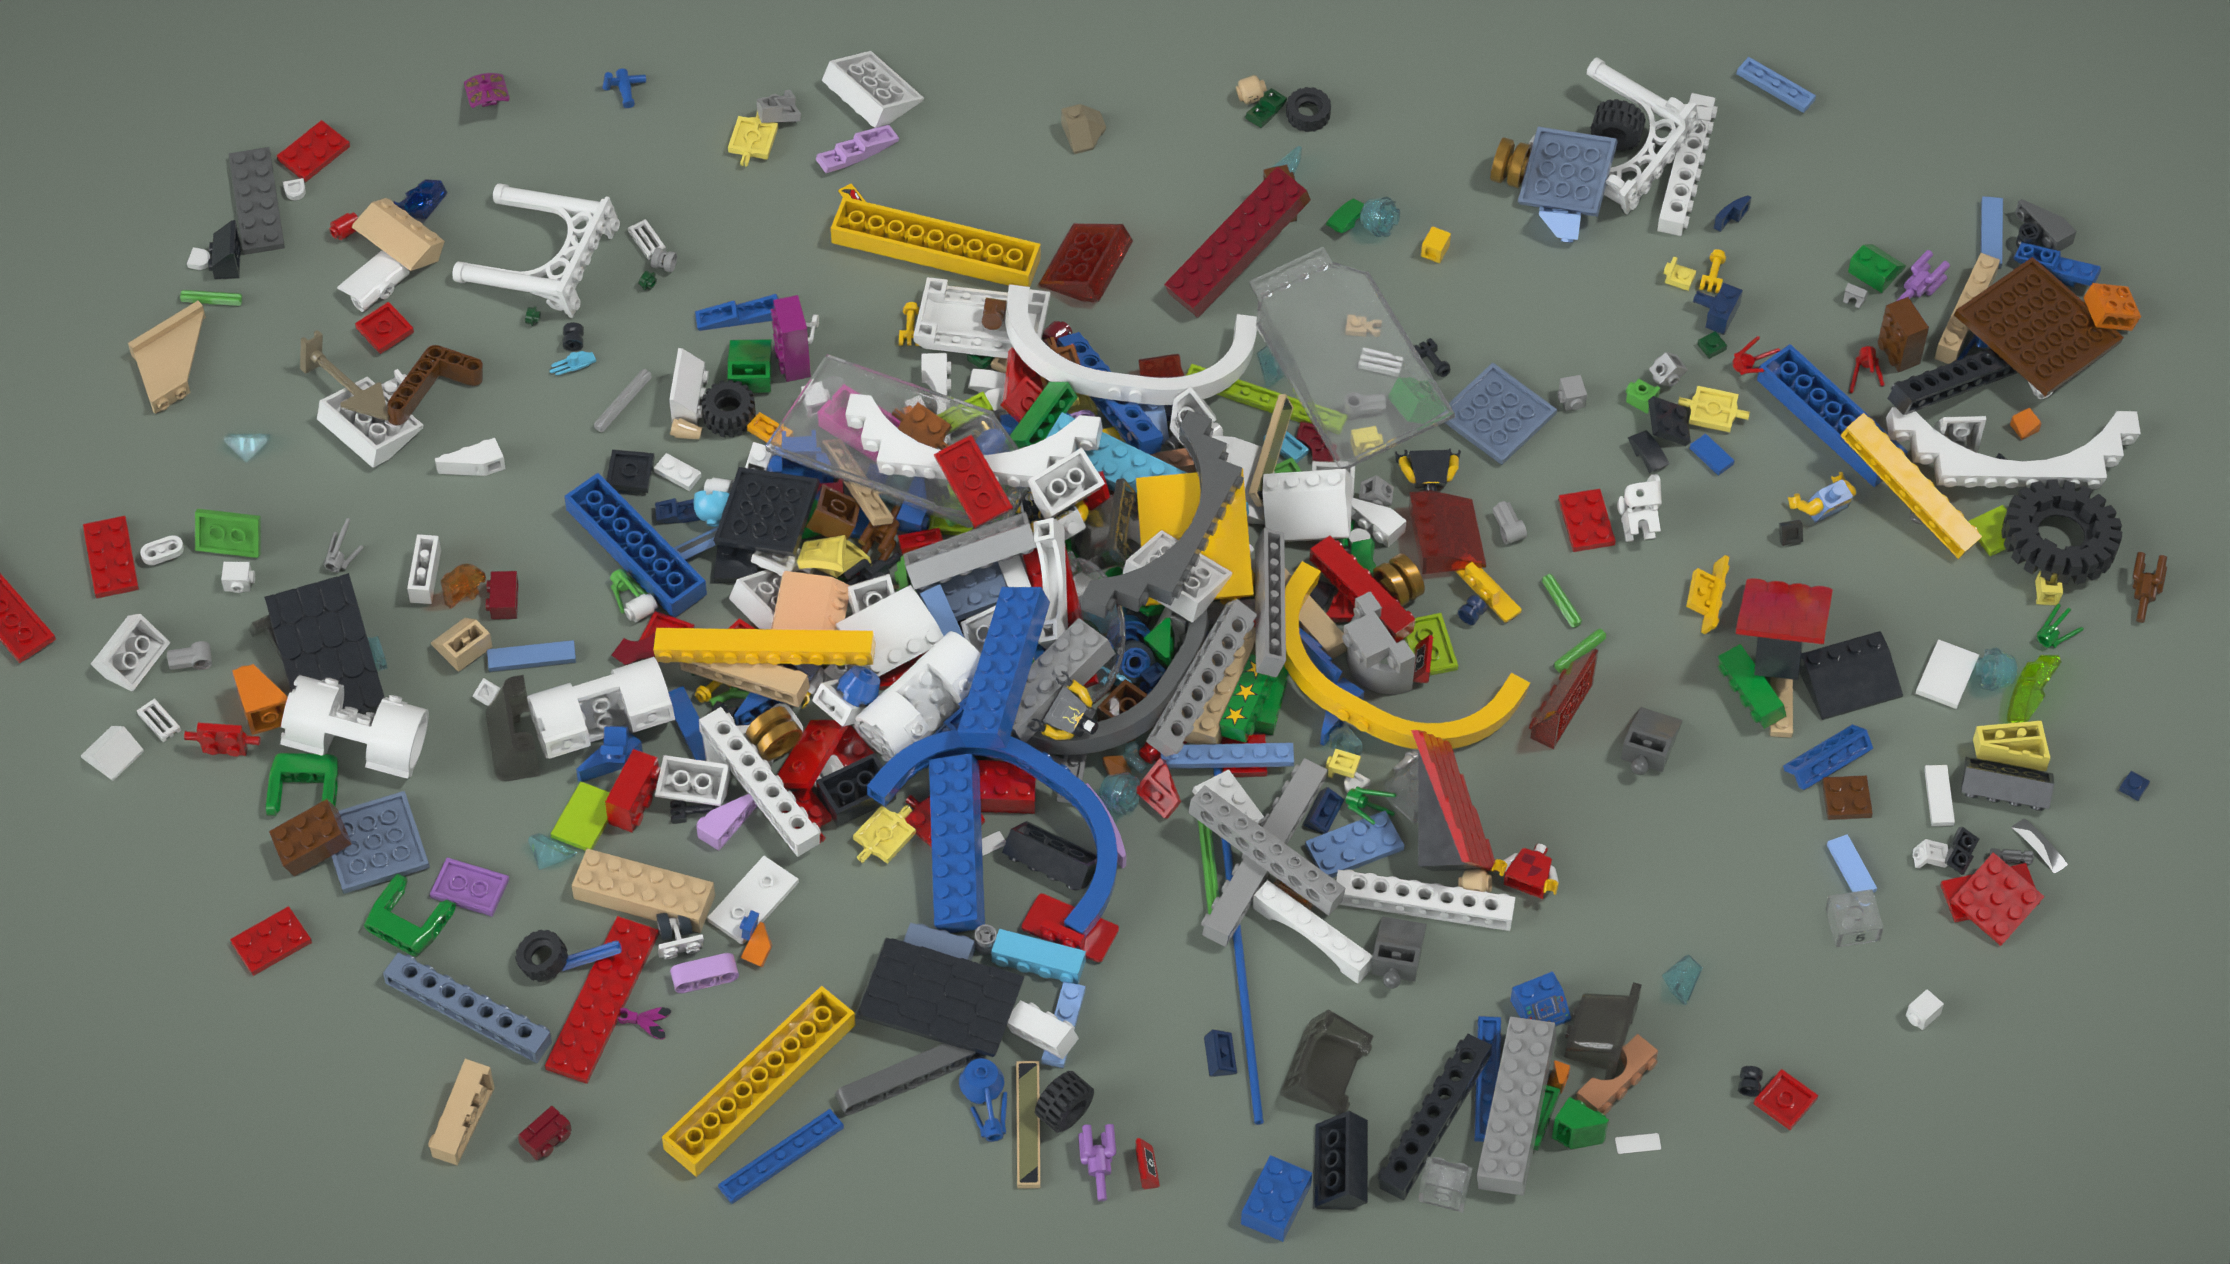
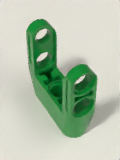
[266,753,338,816]
[364,874,456,956]

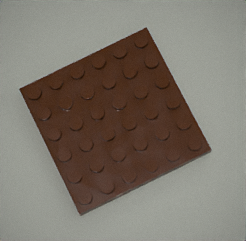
[1954,257,2124,397]

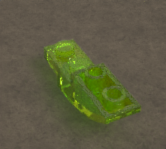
[2007,655,2061,723]

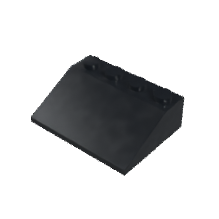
[1799,631,1903,720]

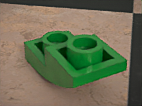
[1326,198,1369,233]
[1351,538,1376,577]

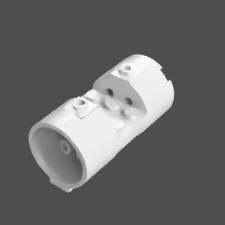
[853,631,981,762]
[527,657,675,759]
[280,675,429,779]

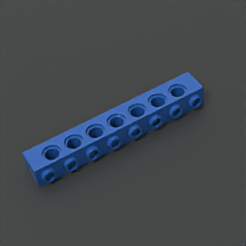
[1057,332,1163,455]

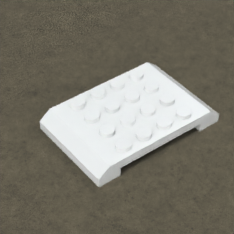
[914,277,1050,358]

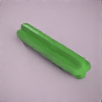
[180,290,242,306]
[1542,574,1582,628]
[1554,629,1606,673]

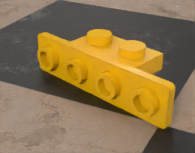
[1451,553,1522,623]
[1686,555,1729,634]

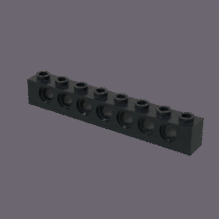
[1887,349,2017,415]
[1378,1033,1492,1200]

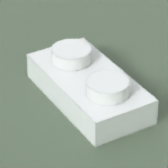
[654,453,701,491]

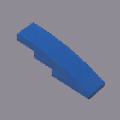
[1299,627,1342,685]

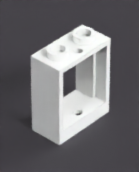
[812,679,867,727]

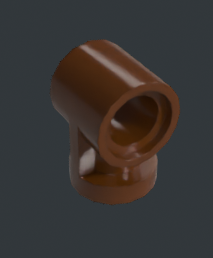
[982,297,1007,330]

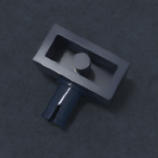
[1693,283,1743,335]

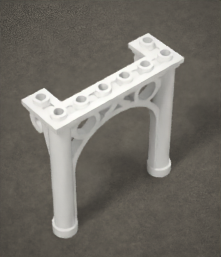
[1529,57,1699,214]
[453,183,620,318]

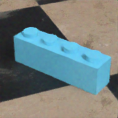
[991,929,1086,984]

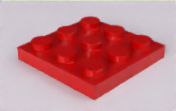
[1949,852,2045,946]

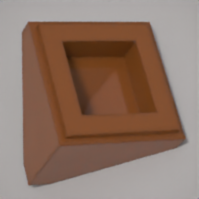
[1103,755,1132,782]

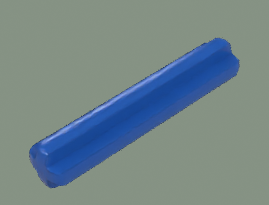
[562,940,622,971]

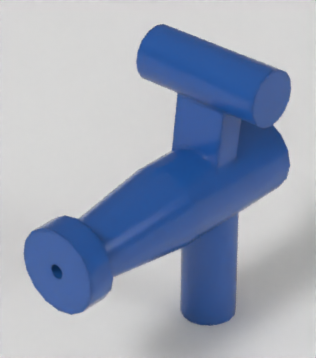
[603,68,646,108]

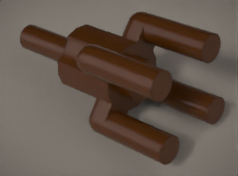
[858,499,904,561]
[2133,552,2167,623]

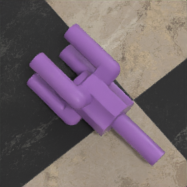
[1897,250,1950,301]
[1078,1124,1116,1201]

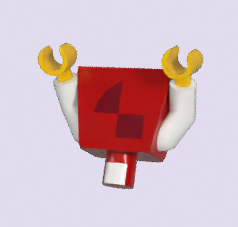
[1491,844,1559,899]

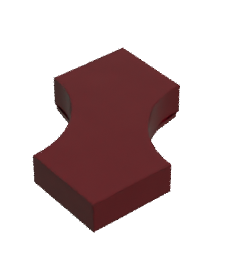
[1296,422,1337,462]
[611,632,660,665]

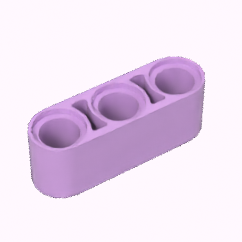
[670,953,739,993]

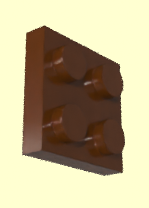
[1822,775,1873,820]

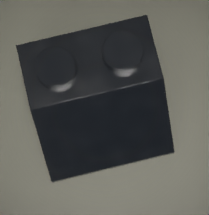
[208,220,241,279]

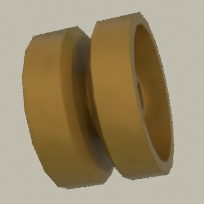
[1490,137,1531,188]
[1373,553,1425,606]
[745,706,803,761]

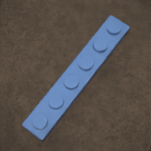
[1161,743,1294,769]

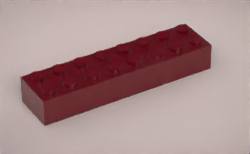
[1164,166,1311,318]

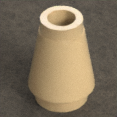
[670,418,702,440]

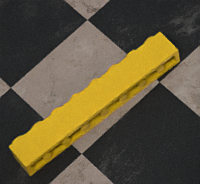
[1840,413,1982,559]

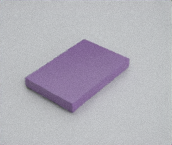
[430,857,510,917]

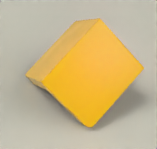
[1421,227,1451,263]

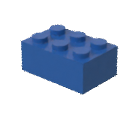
[1241,1155,1312,1242]

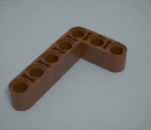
[387,345,483,425]

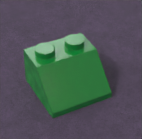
[1848,244,1906,293]

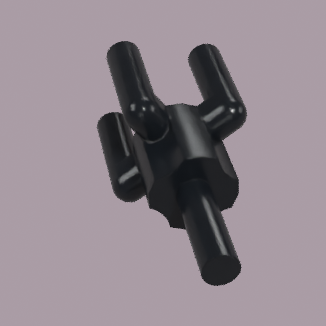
[844,552,902,586]

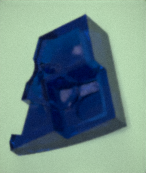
[393,179,447,219]

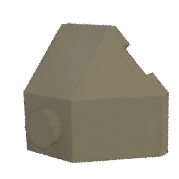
[1061,104,1106,154]

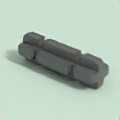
[1989,848,2034,864]

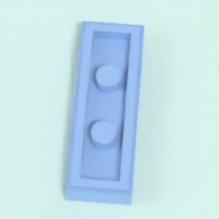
[1827,834,1877,899]

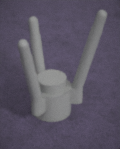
[324,518,363,573]

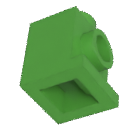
[1626,378,1660,414]

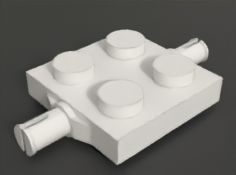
[751,548,815,576]

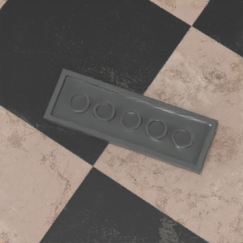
[229,147,285,255]

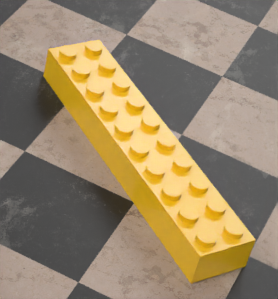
[831,197,1041,287]
[662,986,856,1177]

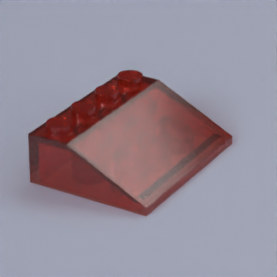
[1039,223,1133,302]
[1409,490,1486,574]
[1529,649,1599,749]

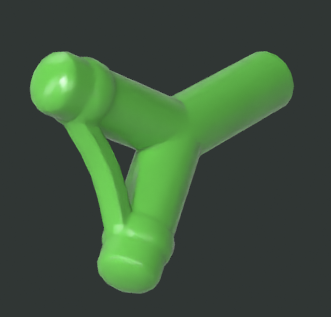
[709,686,750,707]

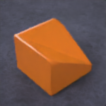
[2010,408,2041,440]
[1547,1060,1570,1094]

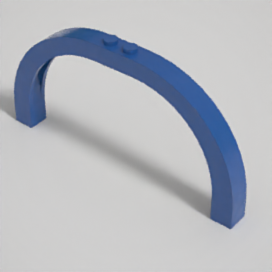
[867,730,1118,938]

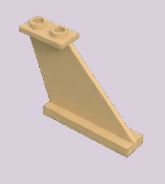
[128,301,206,414]

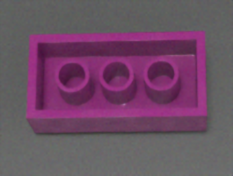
[771,295,811,382]

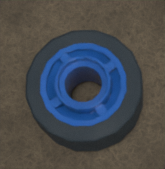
[1112,640,1155,683]

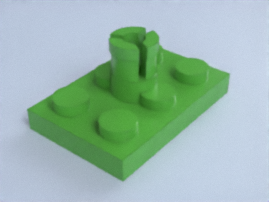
[195,509,261,558]

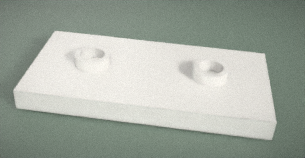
[707,856,799,945]

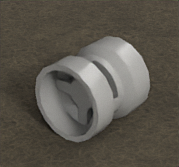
[651,247,677,272]
[975,924,997,955]

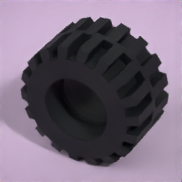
[1590,99,1646,151]
[702,380,756,438]
[1035,1071,1094,1133]

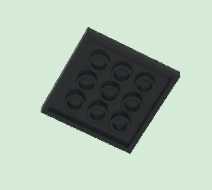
[713,467,820,557]

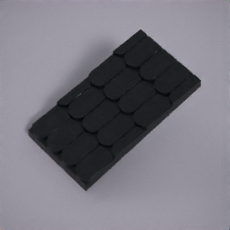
[264,573,385,715]
[855,937,1025,1057]

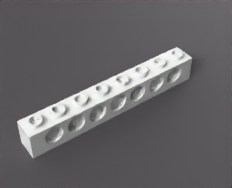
[1657,93,1718,236]
[699,707,821,857]
[1336,870,1515,931]

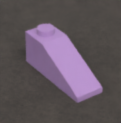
[696,794,757,851]

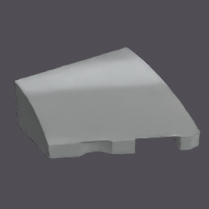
[757,90,801,123]

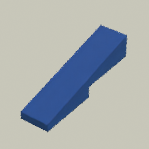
[695,294,779,331]

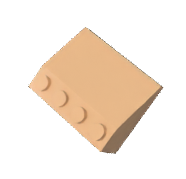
[771,571,850,630]

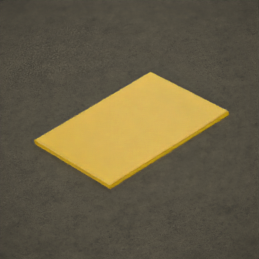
[1136,468,1254,606]

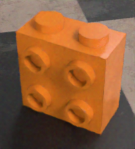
[2083,283,2141,331]

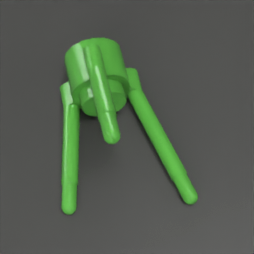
[610,569,648,613]

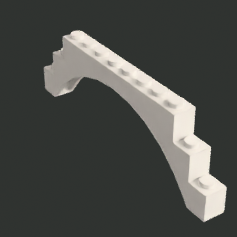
[845,394,1103,487]
[1886,407,2141,489]

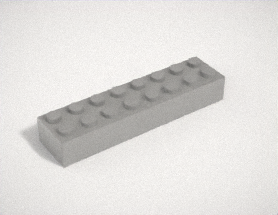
[1477,1017,1556,1195]

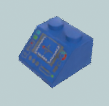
[1510,971,1571,1027]

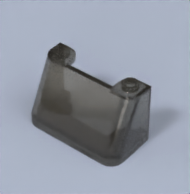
[486,675,540,781]
[1280,1009,1373,1116]

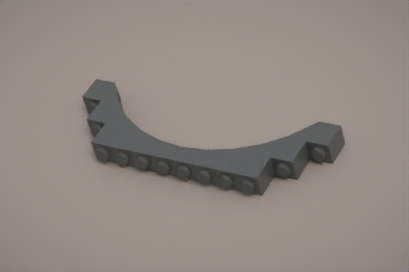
[1081,410,1244,619]

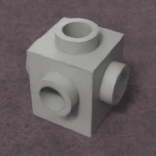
[1649,352,1688,387]
[1359,475,1394,507]

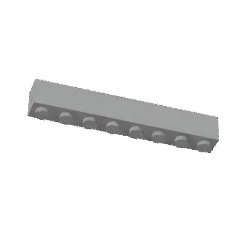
[1255,528,1286,677]

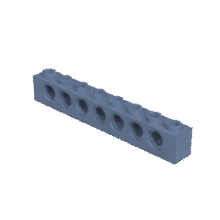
[383,952,552,1063]

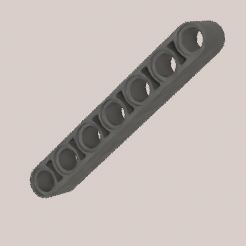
[835,1043,986,1115]

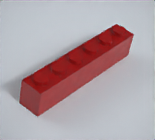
[1309,535,1415,643]

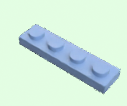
[1041,981,1086,1068]

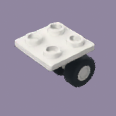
[656,913,704,959]

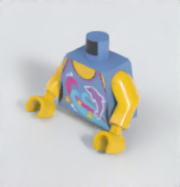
[1788,472,1856,523]

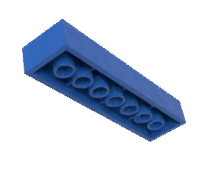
[1757,344,1908,487]
[564,473,707,618]
[957,587,1050,748]
[929,753,985,933]

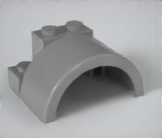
[1342,591,1416,694]

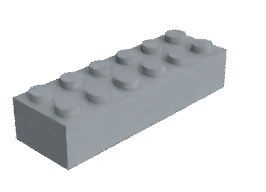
[903,512,1037,590]
[1011,618,1115,743]

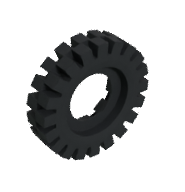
[2001,479,2123,584]

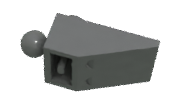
[1621,707,1683,775]
[1371,916,1427,989]

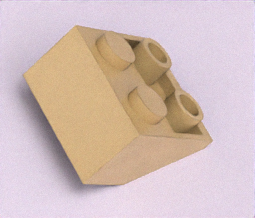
[431,618,492,672]

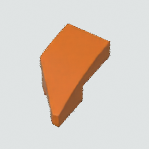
[741,922,773,968]

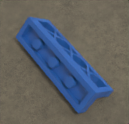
[1783,724,1873,790]

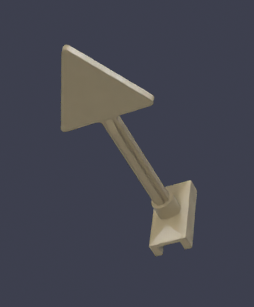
[300,330,389,421]

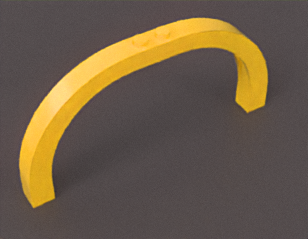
[1284,561,1530,749]

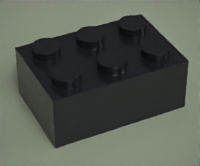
[816,753,896,827]

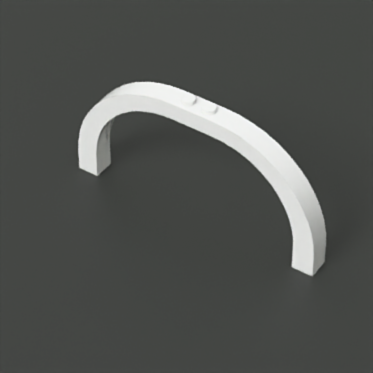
[1005,284,1257,405]

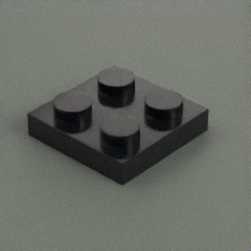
[1648,396,1691,446]
[606,449,655,493]

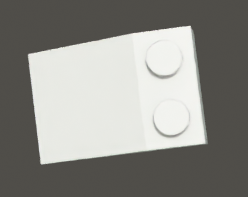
[1934,416,1986,453]

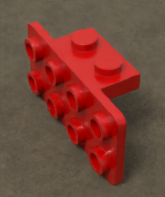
[1022,893,1119,963]

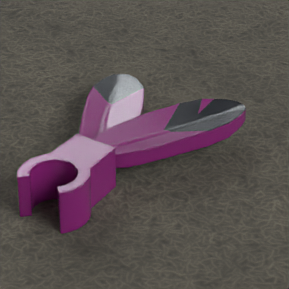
[618,1007,671,1039]

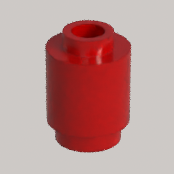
[329,212,358,240]

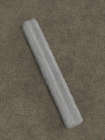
[594,369,652,432]

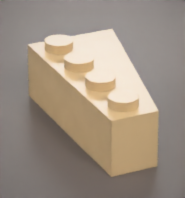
[428,1059,495,1165]

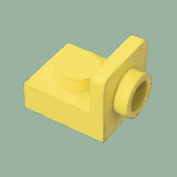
[1664,257,1696,291]
[1326,749,1361,778]

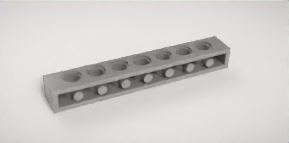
[1146,599,1257,757]
[1188,785,1346,916]

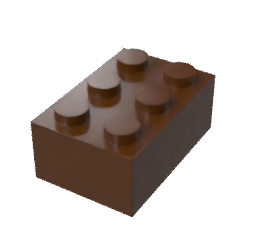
[1877,297,1929,372]
[269,799,352,876]

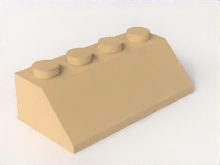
[352,198,445,271]

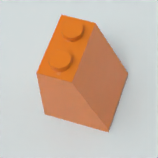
[232,664,288,735]

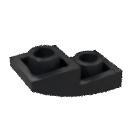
[1628,430,1670,473]
[1945,827,1980,875]

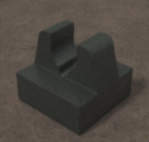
[1779,519,1803,546]

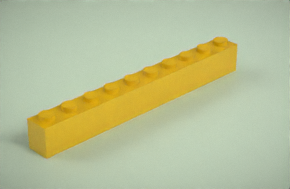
[653,628,876,666]

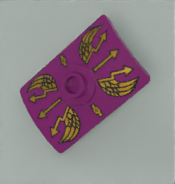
[464,73,510,108]

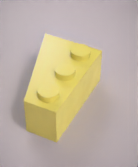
[1973,721,2050,771]

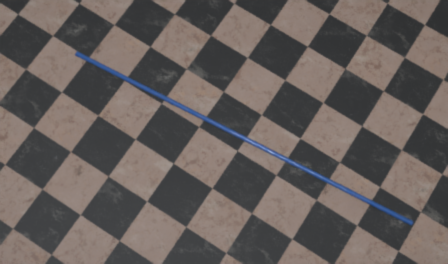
[1213,768,1264,1125]

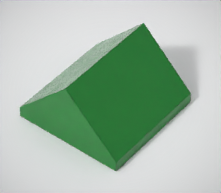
[1144,618,1175,670]

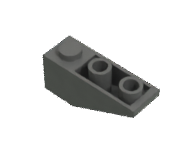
[2015,199,2077,251]

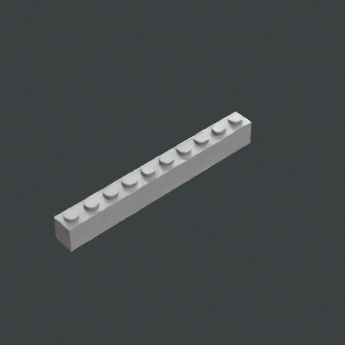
[1201,758,1328,947]

